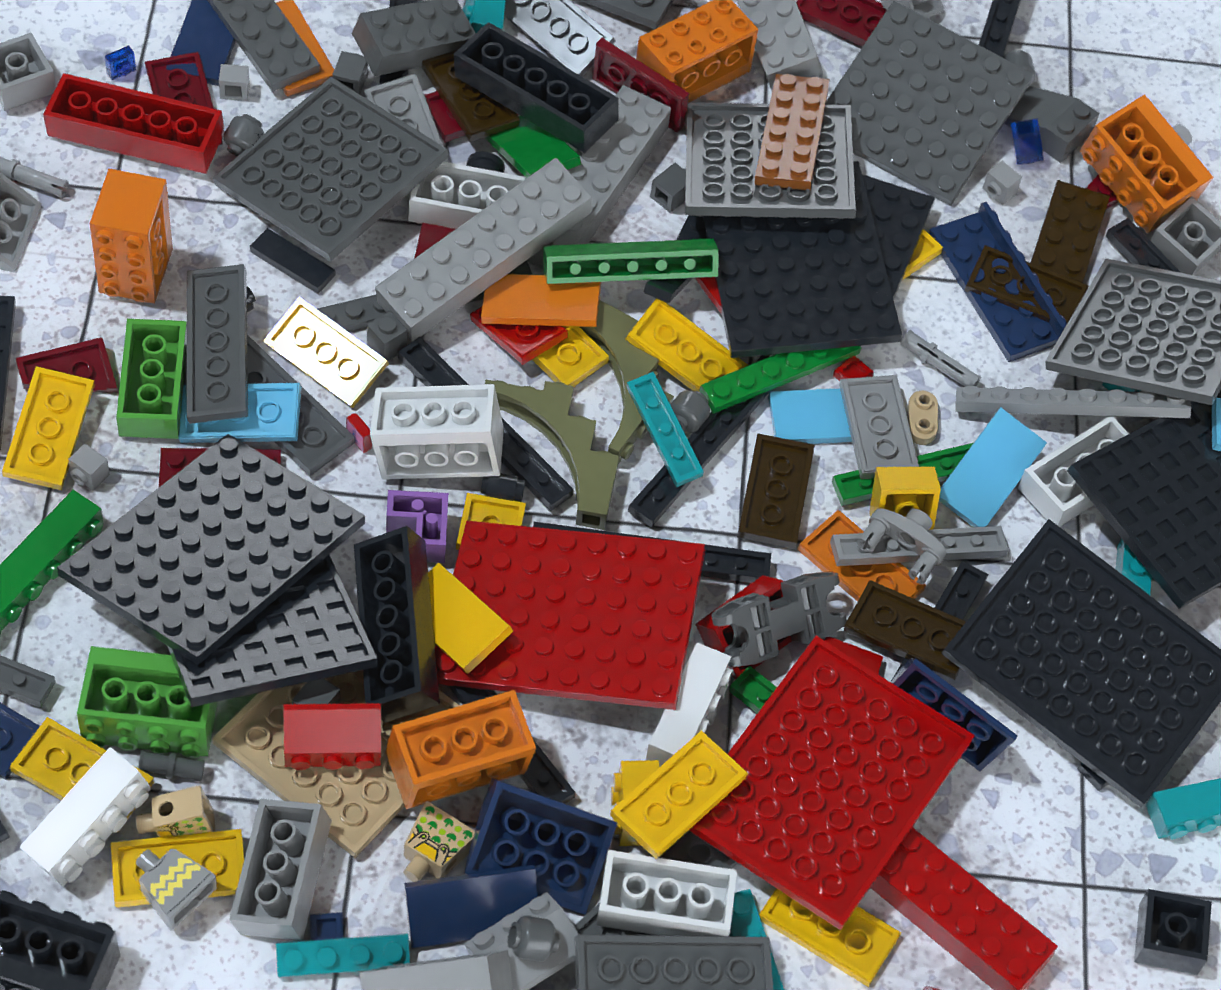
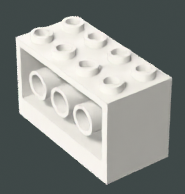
[370,384,504,479]

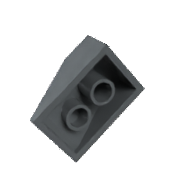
[1004,86,1100,163]

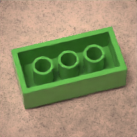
[116,318,187,439]

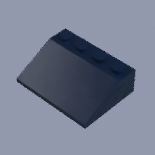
[891,659,1018,772]
[464,778,618,915]

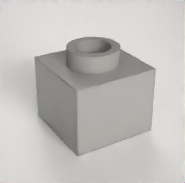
[219,64,249,101]
[983,161,1022,205]
[68,443,110,491]

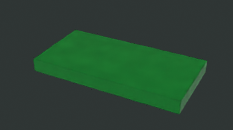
[485,116,581,178]

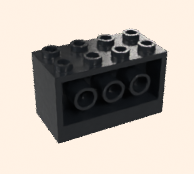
[0,891,120,990]

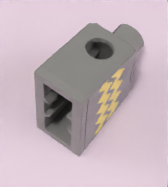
[136,849,217,931]

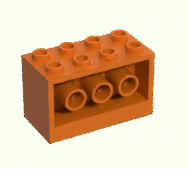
[636,0,758,102]
[1080,94,1214,234]
[90,168,173,303]
[385,690,536,809]

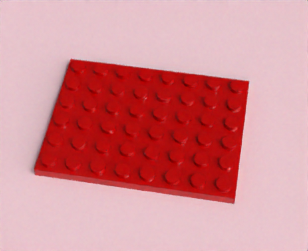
[435,520,705,710]
[689,635,975,930]

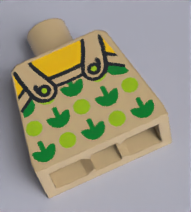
[136,785,216,837]
[403,801,475,882]

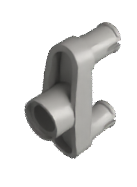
[857,508,947,584]

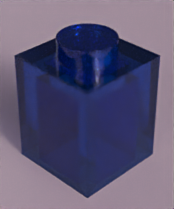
[1011,118,1044,165]

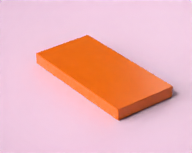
[276,0,334,97]
[481,274,601,327]
[797,510,926,602]

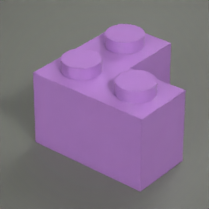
[386,490,449,563]

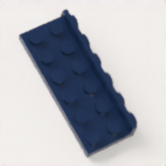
[929,202,1067,362]

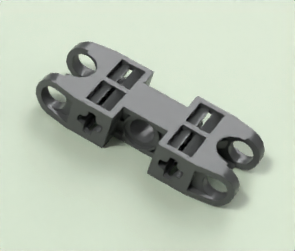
[712,572,847,667]

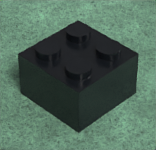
[1134,889,1212,975]

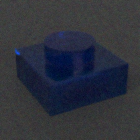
[104,45,136,81]

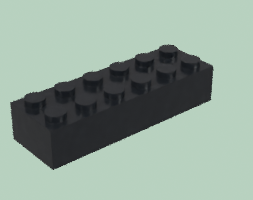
[454,22,619,153]
[354,526,440,723]

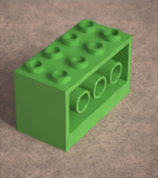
[77,646,218,758]

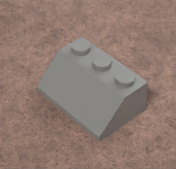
[0,172,42,272]
[464,892,579,990]

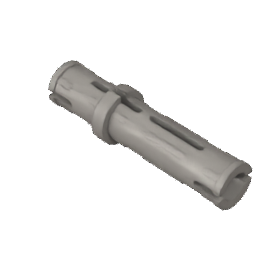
[0,157,69,198]
[900,330,981,387]

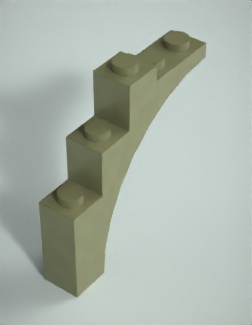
[580,300,674,464]
[485,380,619,530]

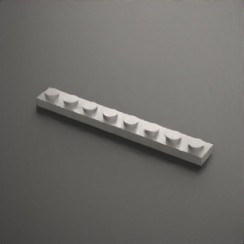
[955,386,1191,418]

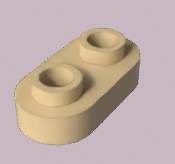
[907,391,938,445]

